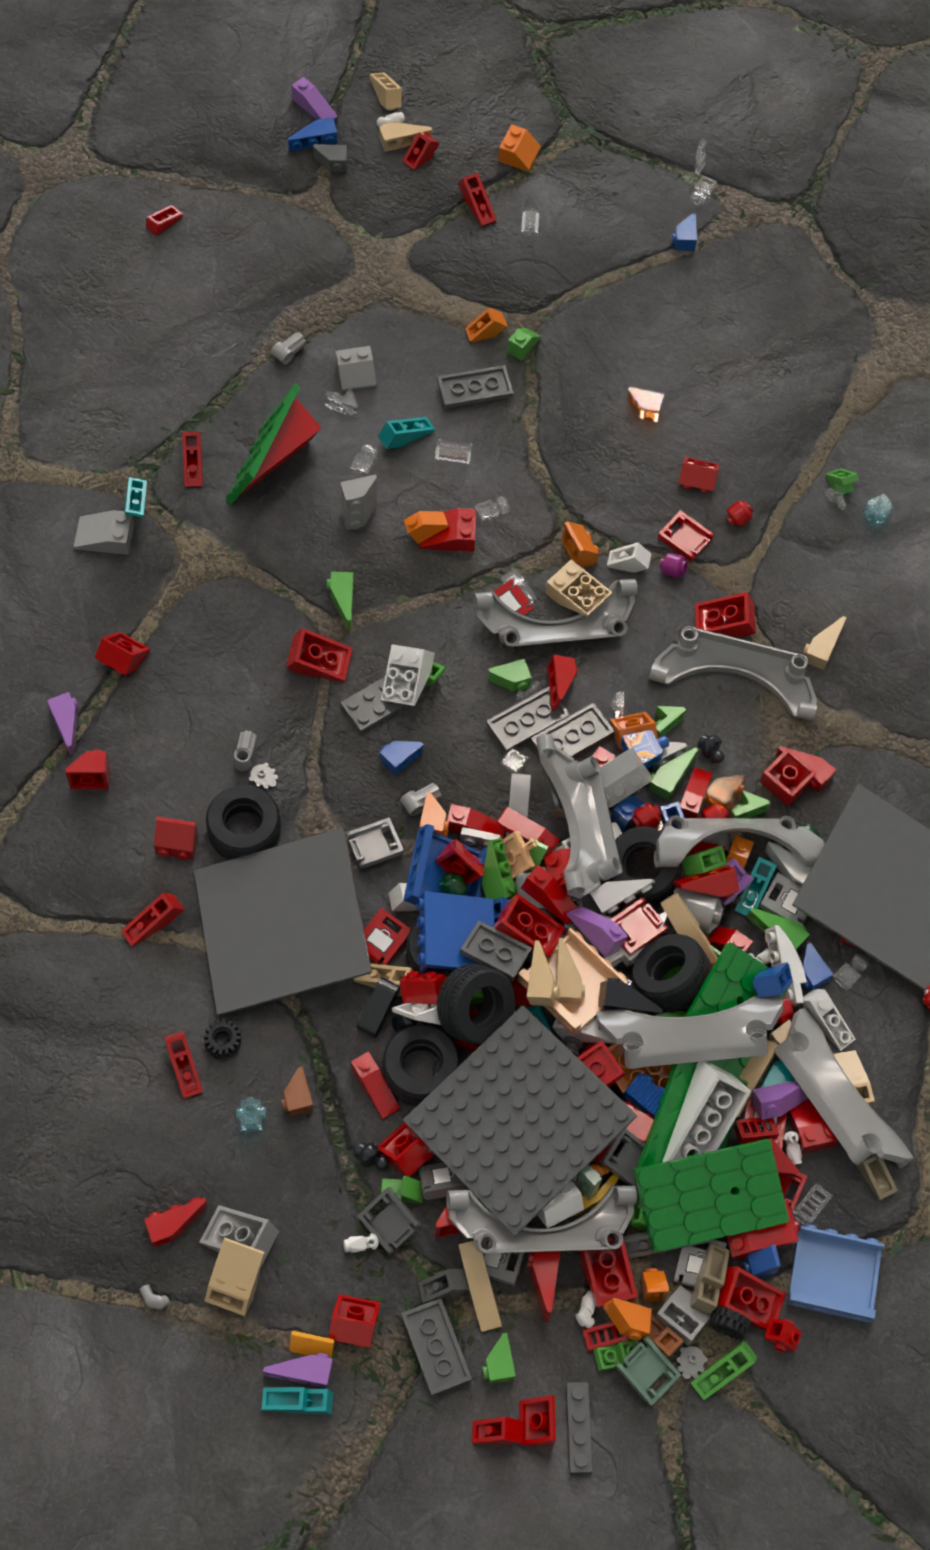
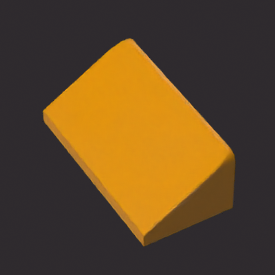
[289,1331,335,1359]

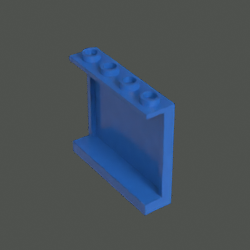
[403,824,487,905]
[416,891,494,973]

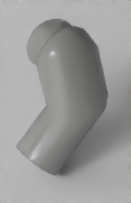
[139,1284,169,1310]

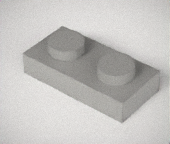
[460,827,500,848]

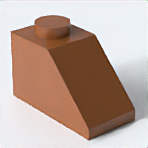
[281,1067,313,1117]

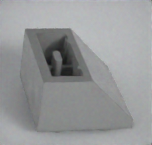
[655,1285,713,1346]

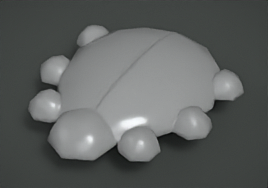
[249,763,278,789]
[677,1346,708,1379]

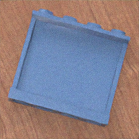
[787,1224,885,1323]

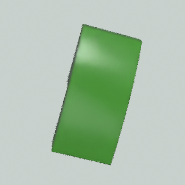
[593,1340,639,1371]

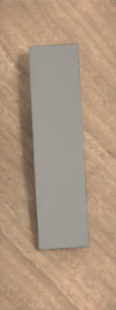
[506,773,531,837]

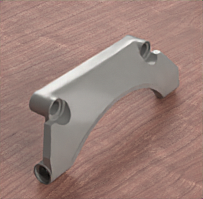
[473,579,637,647]
[649,626,817,721]
[536,734,622,898]
[654,815,824,867]
[597,994,783,1069]
[774,1008,914,1169]
[446,1186,637,1253]

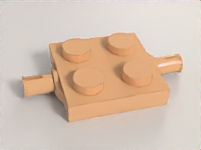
[503,831,537,880]

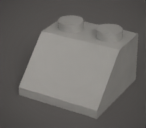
[335,346,377,392]

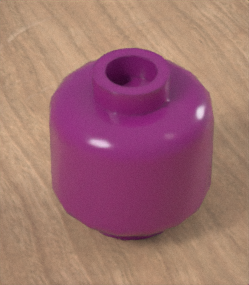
[660,553,688,578]

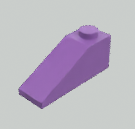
[291,77,338,121]
[47,692,79,755]
[567,906,628,958]
[753,1080,809,1120]
[263,1353,333,1389]

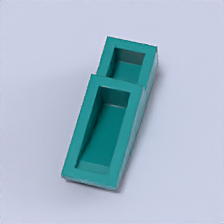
[261,1387,334,1415]

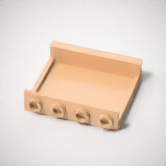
[518,928,628,1036]

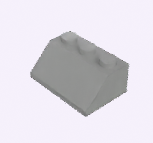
[340,474,377,530]
[600,747,653,809]

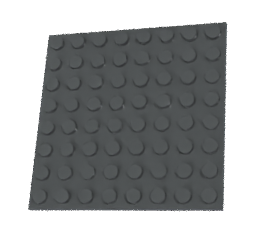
[792,783,930,991]
[194,828,372,1016]
[403,1006,638,1236]

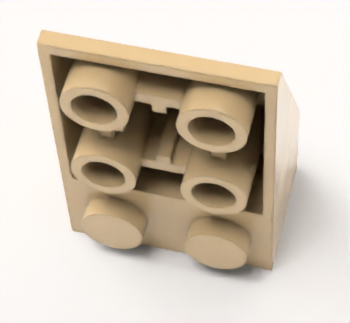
[545,560,612,617]
[833,1050,875,1107]
[205,1237,265,1316]

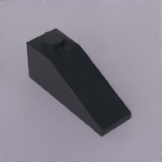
[598,978,663,1015]

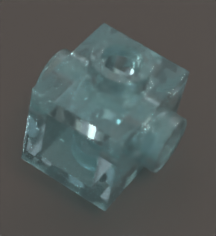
[863,494,894,525]
[236,1097,266,1131]

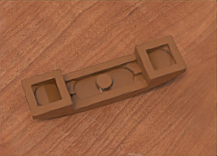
[624,1298,684,1357]

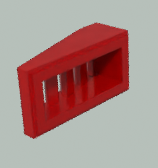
[146,205,183,235]
[733,1117,779,1145]
[583,1322,631,1352]

